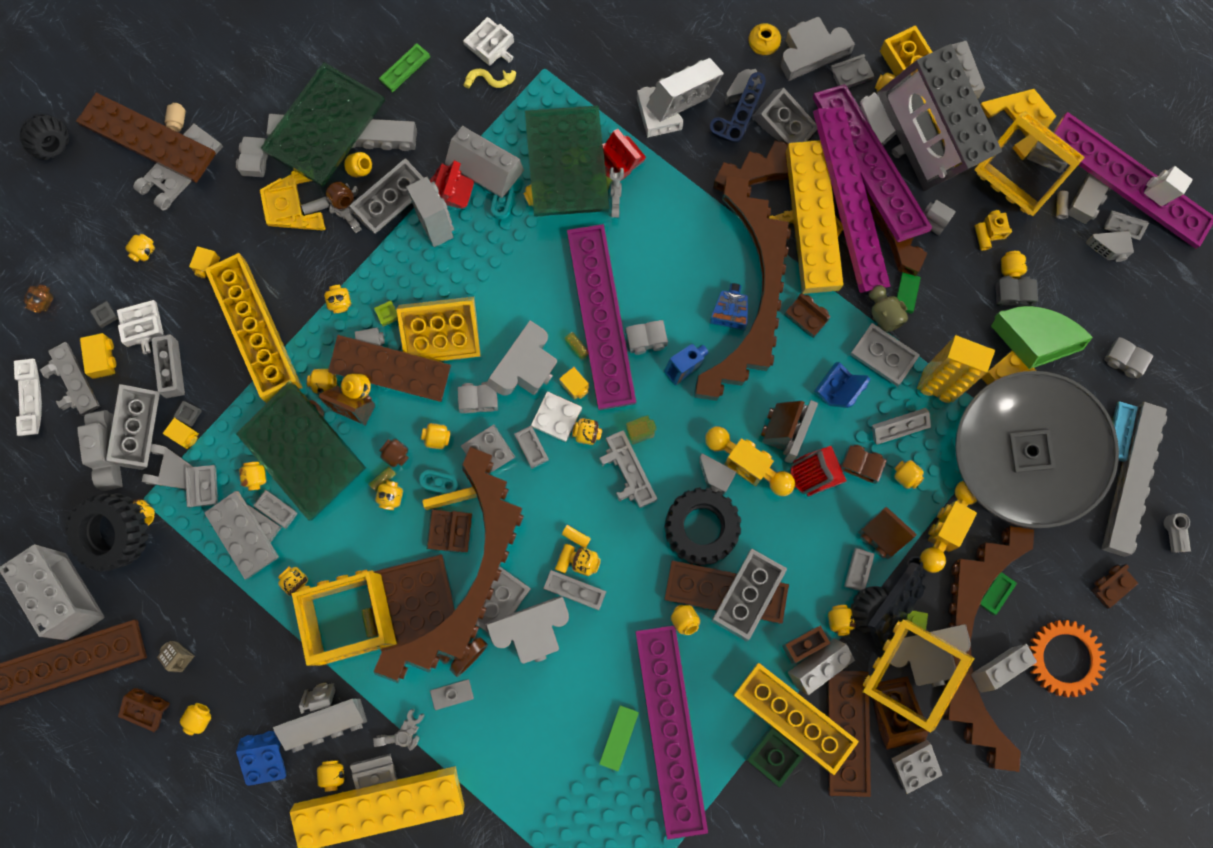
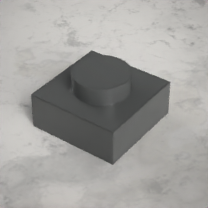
[90,301,118,328]
[173,401,202,427]

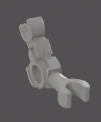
[610,168,624,218]
[329,183,362,233]
[373,708,424,751]

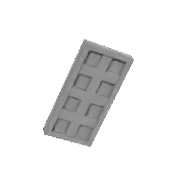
[205,491,279,579]

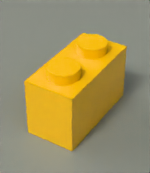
[80,333,116,379]

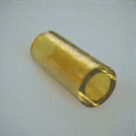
[565,332,589,359]
[369,466,396,492]
[361,608,378,638]

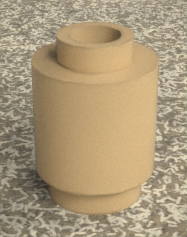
[164,103,186,132]

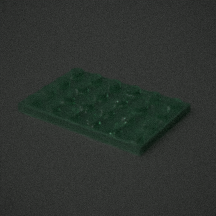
[261,62,386,187]
[525,105,609,217]
[236,381,366,521]

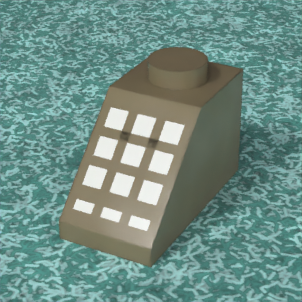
[157,641,195,672]

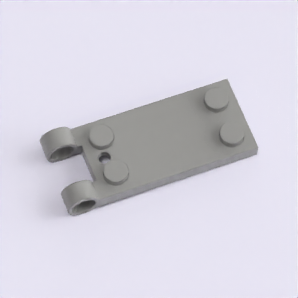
[133,123,223,210]

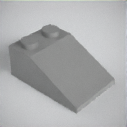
[752,88,817,144]

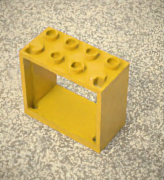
[974,111,1085,216]
[291,569,397,666]
[863,619,975,733]

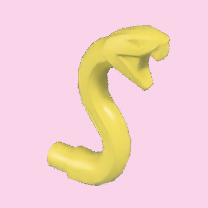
[463,68,516,89]

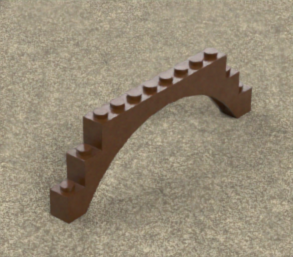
[713,140,927,276]
[694,176,791,401]
[374,447,524,683]
[943,526,1034,772]

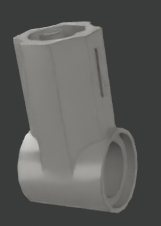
[1164,513,1191,553]

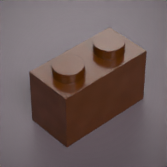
[782,625,831,664]

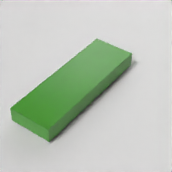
[379,43,430,93]
[599,705,639,772]

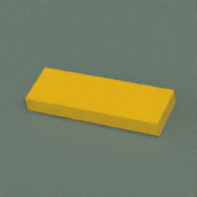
[422,487,477,510]

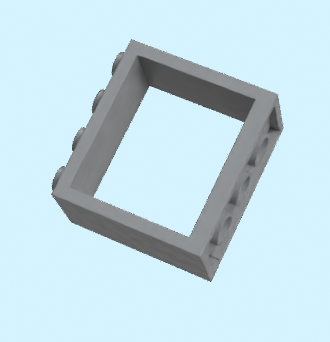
[0,544,105,640]

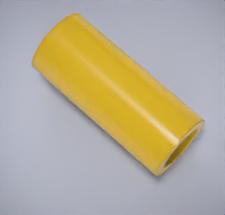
[974,222,992,251]
[562,525,591,548]
[555,544,575,574]

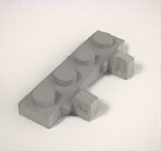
[40,342,100,416]
[599,430,657,509]

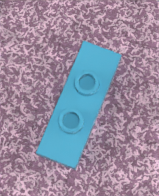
[1113,401,1138,462]

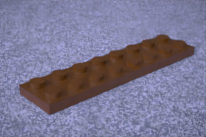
[76,93,216,183]
[0,620,147,706]

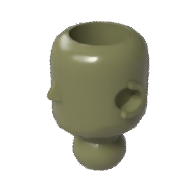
[869,285,908,333]

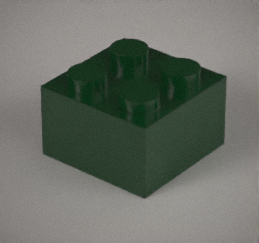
[745,727,805,788]

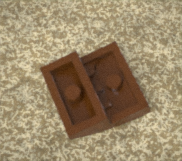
[426,509,472,553]

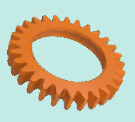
[1028,620,1106,697]

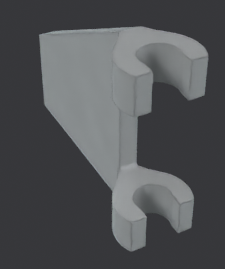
[142,444,194,489]

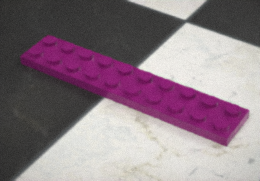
[812,84,932,242]
[813,107,890,293]
[1053,112,1213,249]
[567,224,636,410]
[636,626,708,840]

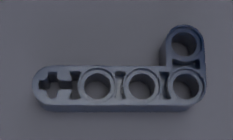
[710,72,766,143]

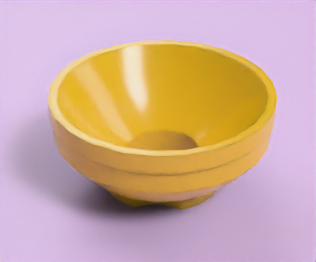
[749,23,781,55]

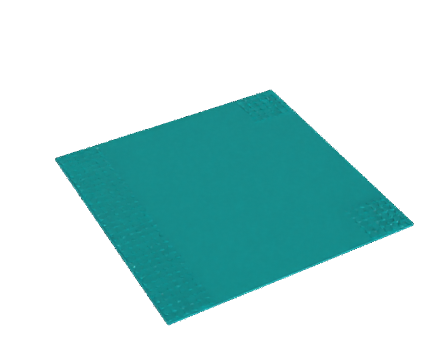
[144,69,973,848]

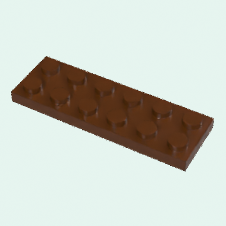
[328,335,451,402]
[664,561,789,624]
[827,671,871,797]

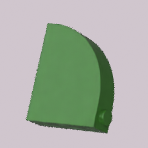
[991,306,1093,369]

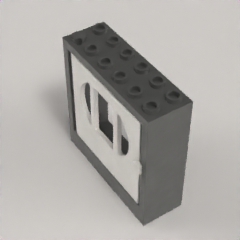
[877,44,1002,191]

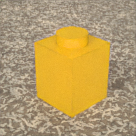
[189,246,220,278]
[559,367,589,400]
[163,418,199,449]

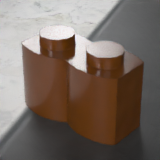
[840,445,887,484]

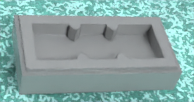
[1104,210,1149,240]
[514,425,549,469]
[254,490,298,529]
[844,548,874,591]
[430,679,474,710]

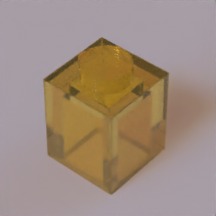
[626,415,657,445]

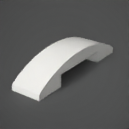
[14,359,42,436]

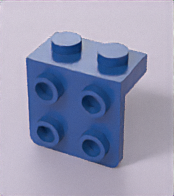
[814,362,870,408]
[236,731,287,786]

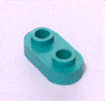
[491,186,515,219]
[419,470,458,494]

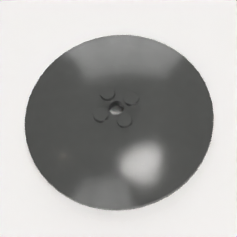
[955,371,1119,528]

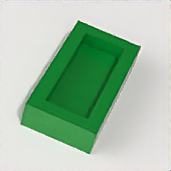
[896,273,921,314]
[979,572,1017,616]

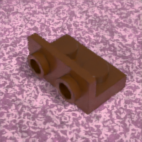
[784,293,831,338]
[1091,564,1139,609]
[118,688,170,732]

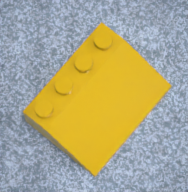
[396,297,481,361]

